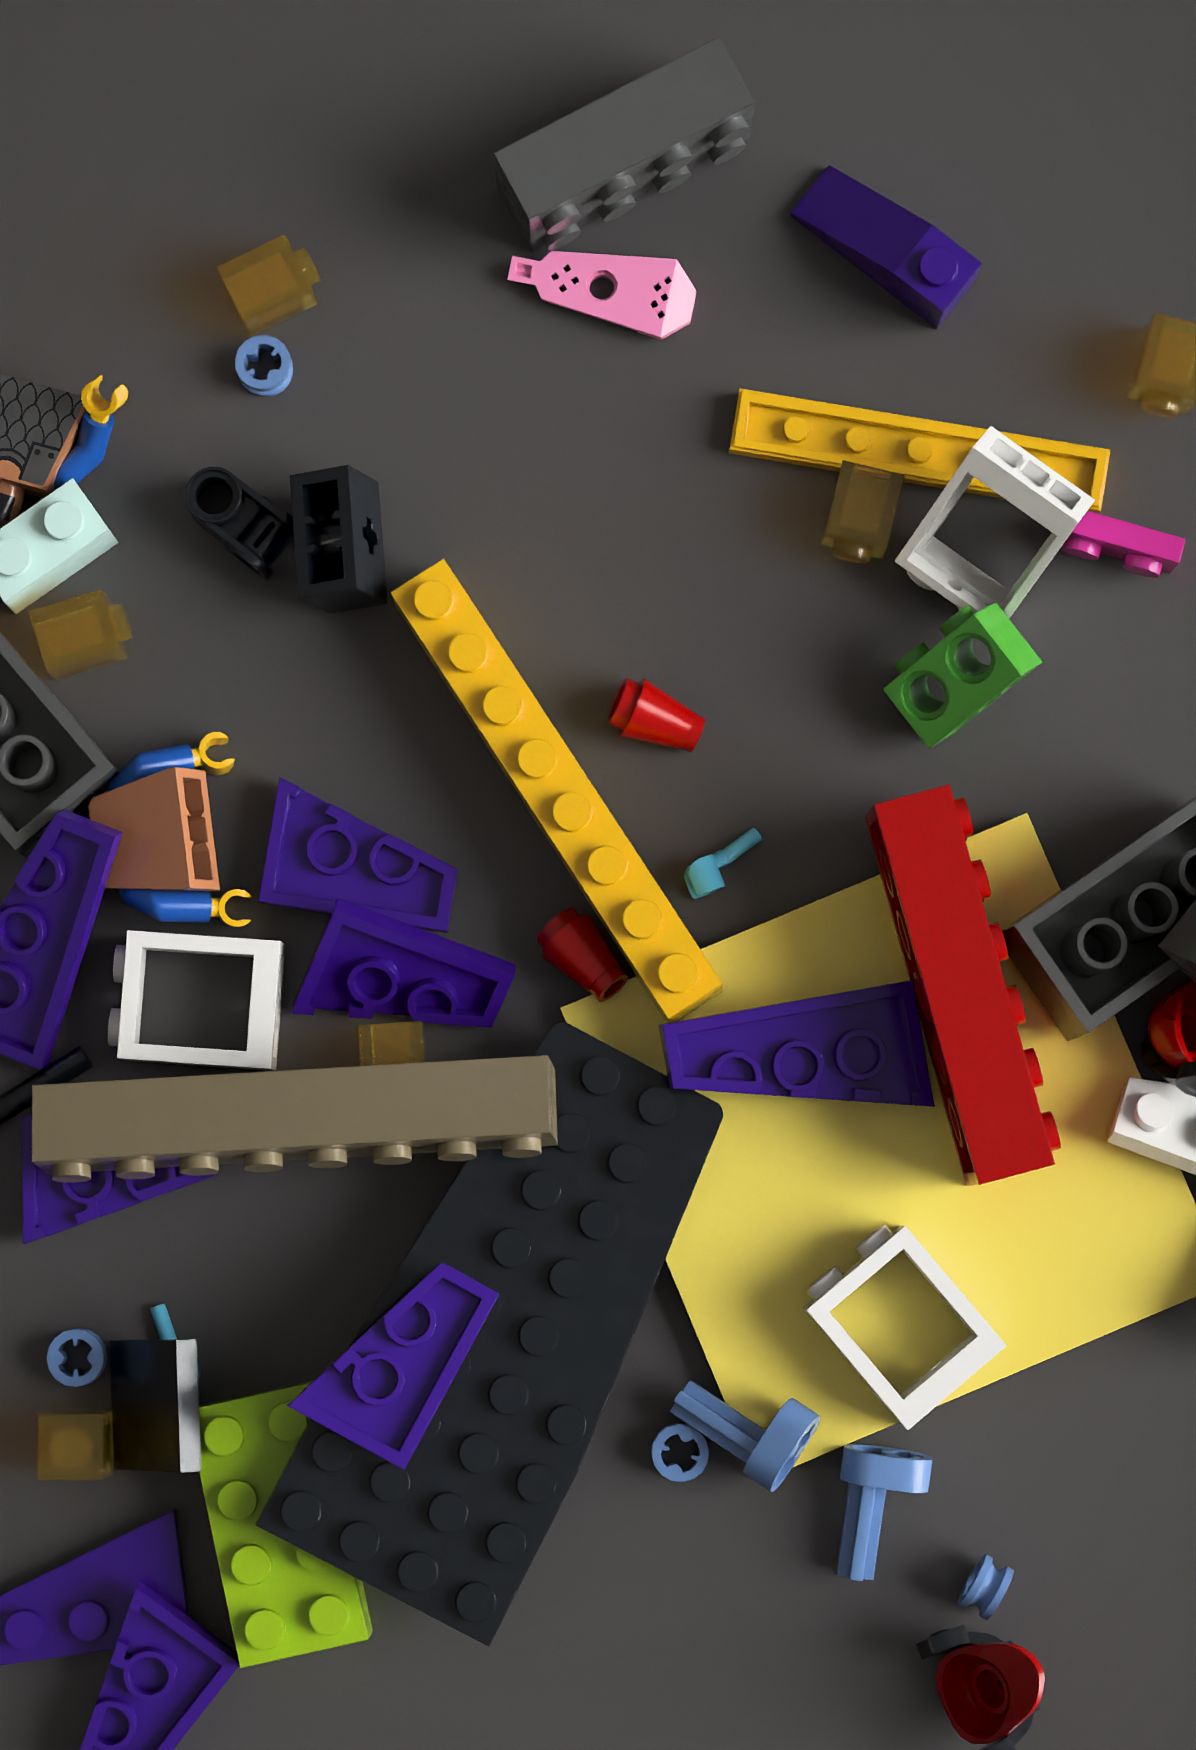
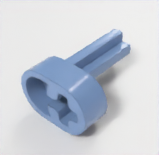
[670,1380,821,1492]
[836,1443,933,1581]

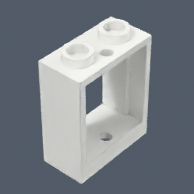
[894,426,1095,619]
[108,930,286,1071]
[803,1224,1007,1430]

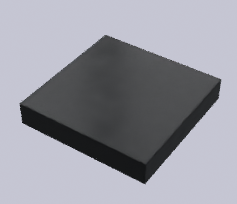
[110,1339,201,1473]

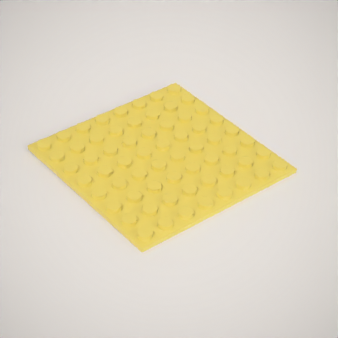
[560,813,1196,1467]

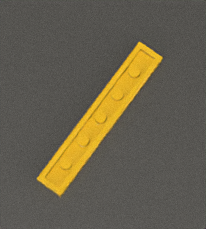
[729,388,1111,514]

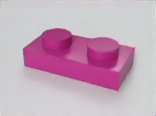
[1051,511,1186,578]

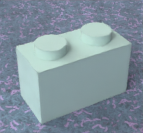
[0,478,119,614]

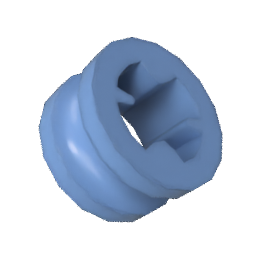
[235,335,293,397]
[46,1328,108,1387]
[651,1422,709,1482]
[957,1554,1014,1621]

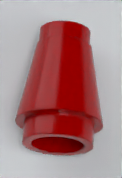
[607,678,705,753]
[537,908,628,1002]

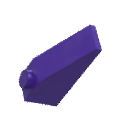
[790,165,982,330]

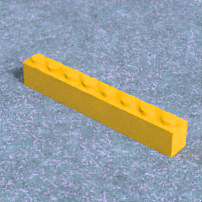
[390,559,723,1023]

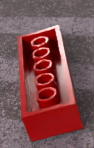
[865,784,1061,1186]

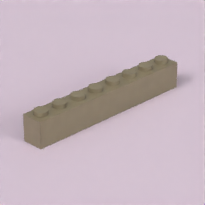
[32,1055,558,1183]

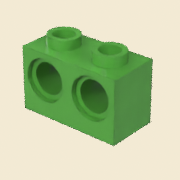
[883,602,1042,749]

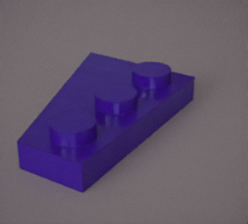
[259,777,458,933]
[287,1262,499,1470]
[0,1509,190,1665]

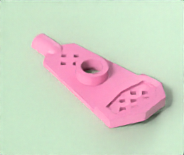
[507,251,696,340]

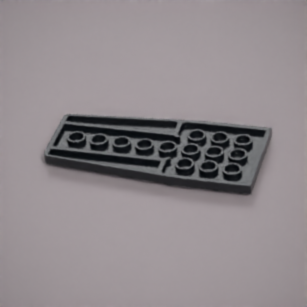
[255,1022,723,1647]

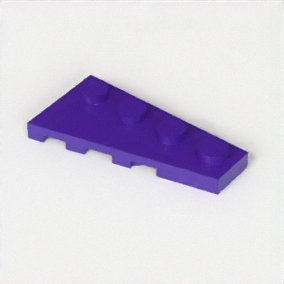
[0,809,123,1070]
[659,980,935,1107]

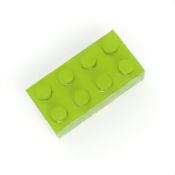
[199,1380,373,1668]

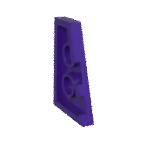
[291,898,516,1028]
[22,1116,217,1244]
[80,1580,239,1750]

